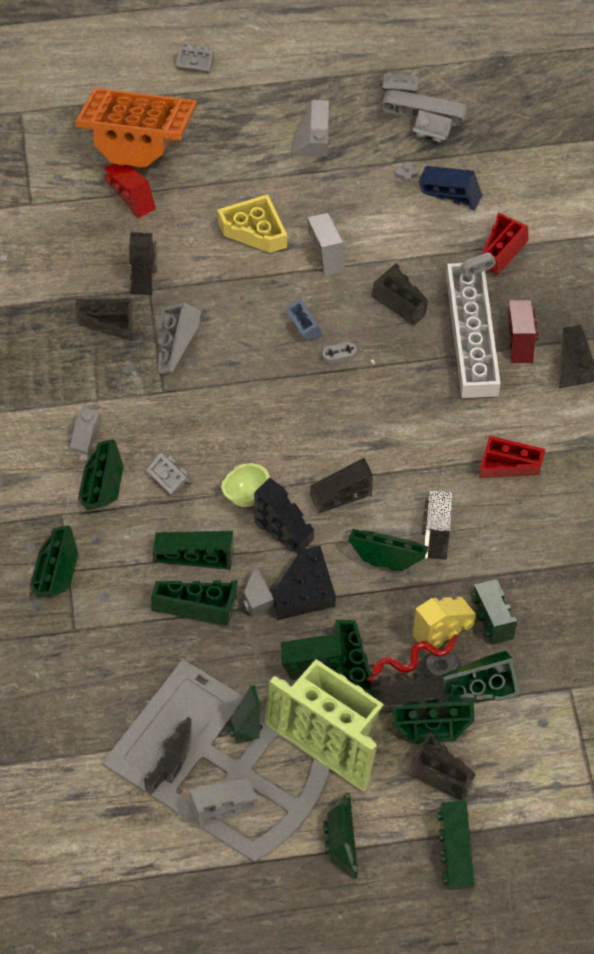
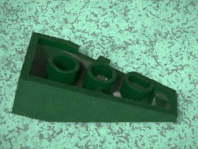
[434,651,520,700]

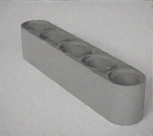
[381,89,467,126]

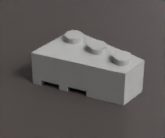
[307,213,346,276]
[189,777,258,829]

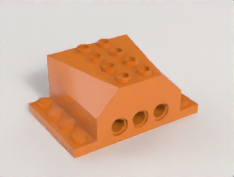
[76,88,197,168]

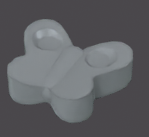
[395,161,417,182]

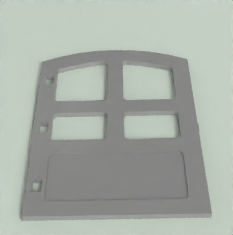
[102,659,330,863]

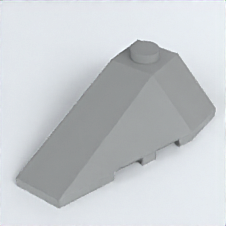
[293,100,329,157]
[158,303,201,375]

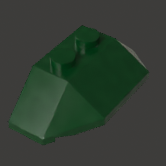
[78,439,124,510]
[30,525,79,598]
[348,529,429,571]
[392,698,475,744]
[323,792,358,879]

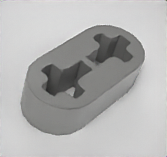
[461,253,496,276]
[322,342,357,365]

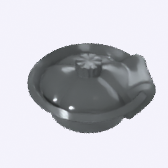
[419,653,461,688]

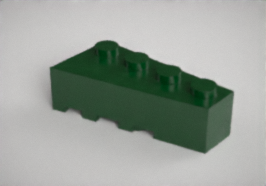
[437,801,475,890]

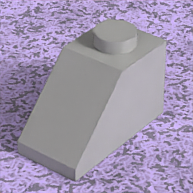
[70,407,102,455]
[242,568,274,617]

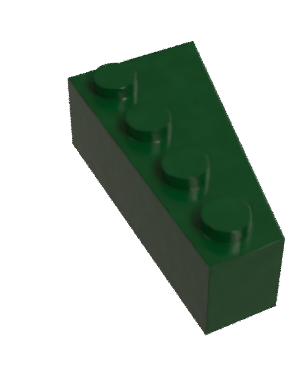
[152,531,234,570]
[151,580,238,626]
[332,619,378,699]

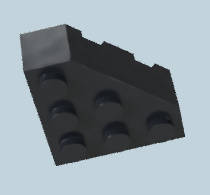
[254,477,314,554]
[273,545,336,620]

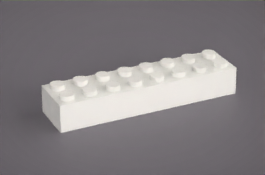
[446,263,500,398]

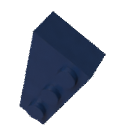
[418,166,482,211]

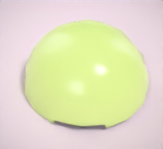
[221,463,270,507]

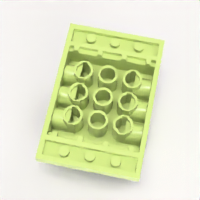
[264,660,384,791]

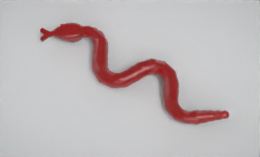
[367,634,457,683]

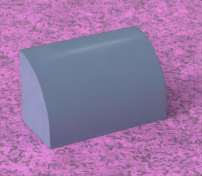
[285,299,322,340]

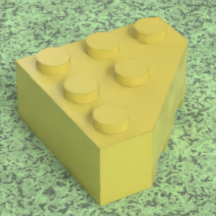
[217,195,287,253]
[413,597,476,653]

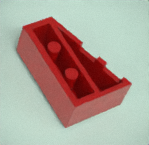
[104,163,156,219]
[482,212,529,275]
[479,435,545,478]

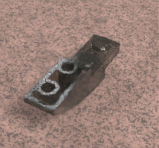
[144,716,192,795]

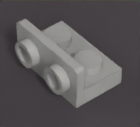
[176,45,215,73]
[383,74,418,94]
[412,110,453,142]
[146,453,193,496]

